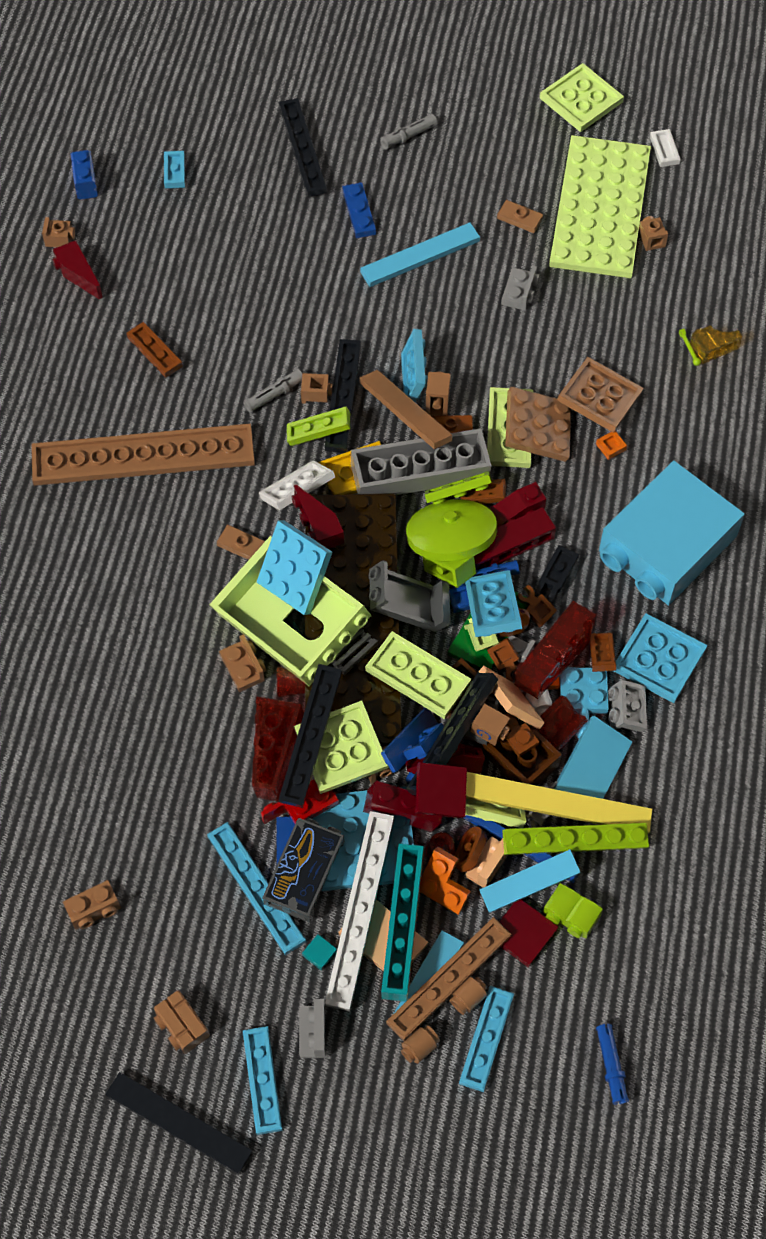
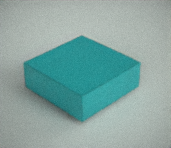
[302,934,337,971]

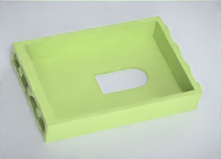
[209,536,371,687]

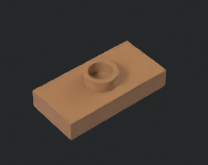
[497,200,543,233]
[217,525,265,560]

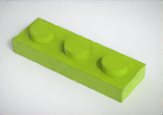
[287,407,350,446]
[424,471,492,504]

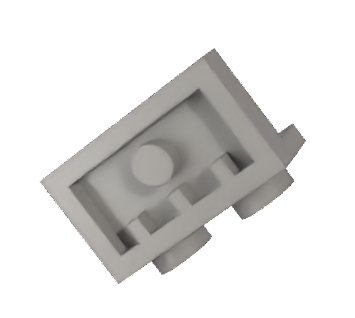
[501,265,540,310]
[608,680,647,732]
[299,999,325,1058]

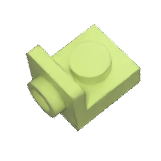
[464,618,499,651]

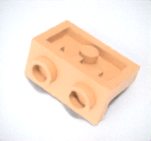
[466,837,508,888]

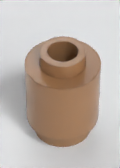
[449,977,487,1015]
[401,1025,440,1064]

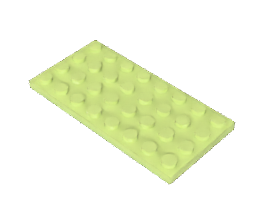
[549,135,651,278]

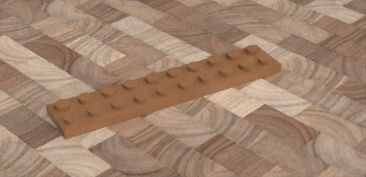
[32,424,255,486]

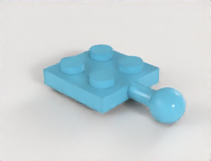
[559,667,609,739]

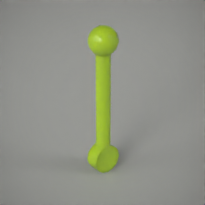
[679,328,701,366]

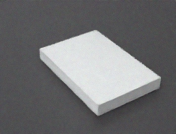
[259,461,335,511]

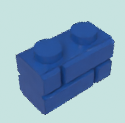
[70,150,98,200]

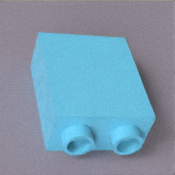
[599,460,745,606]

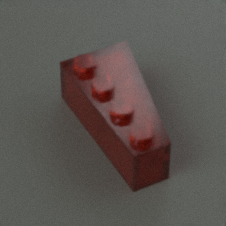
[514,601,596,699]
[252,696,304,802]

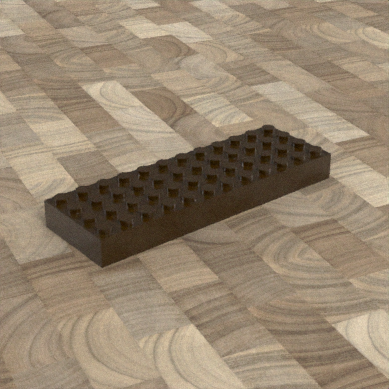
[305,494,401,747]

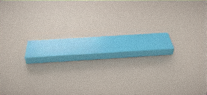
[360,223,480,287]
[207,822,306,956]

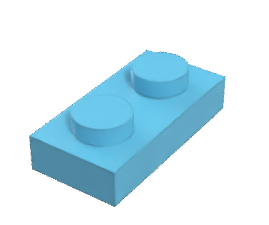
[164,151,185,188]

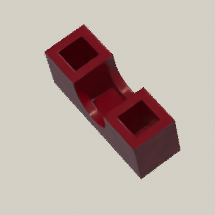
[363,781,442,832]

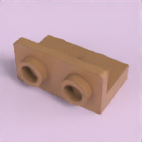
[219,634,266,692]
[63,880,121,930]

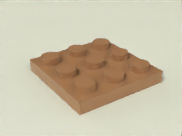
[557,357,644,433]
[505,387,571,462]

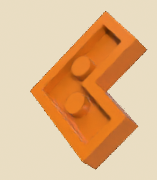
[420,847,471,915]

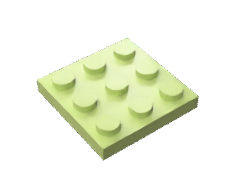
[540,63,624,132]
[294,701,389,794]

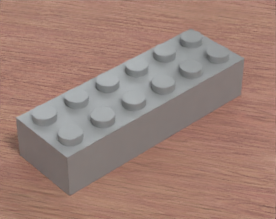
[351,429,492,495]

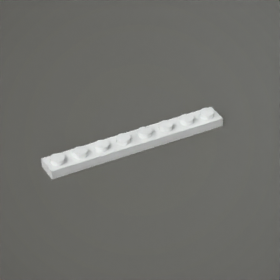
[325,811,394,1011]

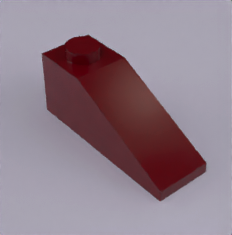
[52,240,103,299]
[490,482,547,527]

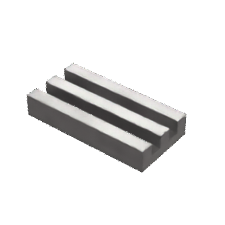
[331,628,378,676]

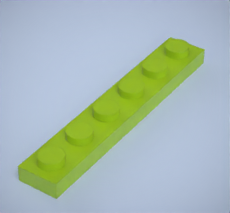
[502,823,649,855]

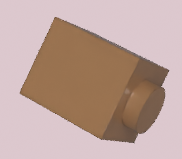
[470,704,510,746]

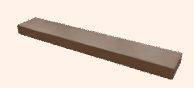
[360,370,452,449]
[386,917,511,1041]

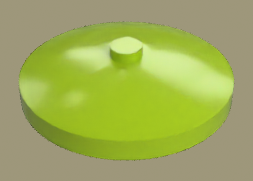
[406,499,497,561]

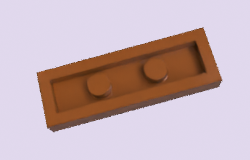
[126,322,183,378]

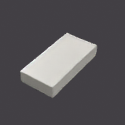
[650,129,681,167]

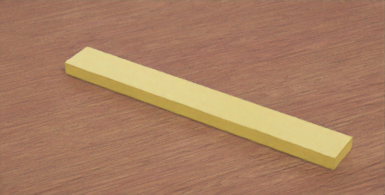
[466,772,652,833]

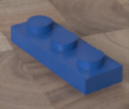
[342,182,376,238]

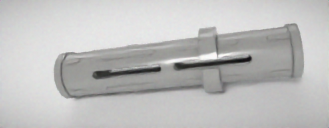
[380,114,437,149]
[243,369,303,413]

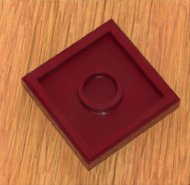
[415,762,467,818]
[499,900,559,968]

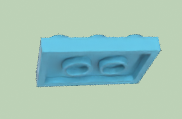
[401,329,428,402]

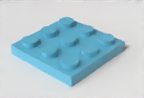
[257,520,333,615]
[614,613,708,703]

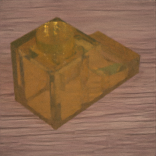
[690,325,743,364]

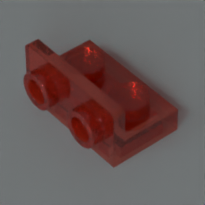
[535,695,588,751]

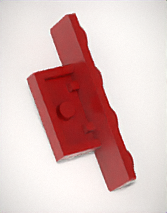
[261,779,339,824]

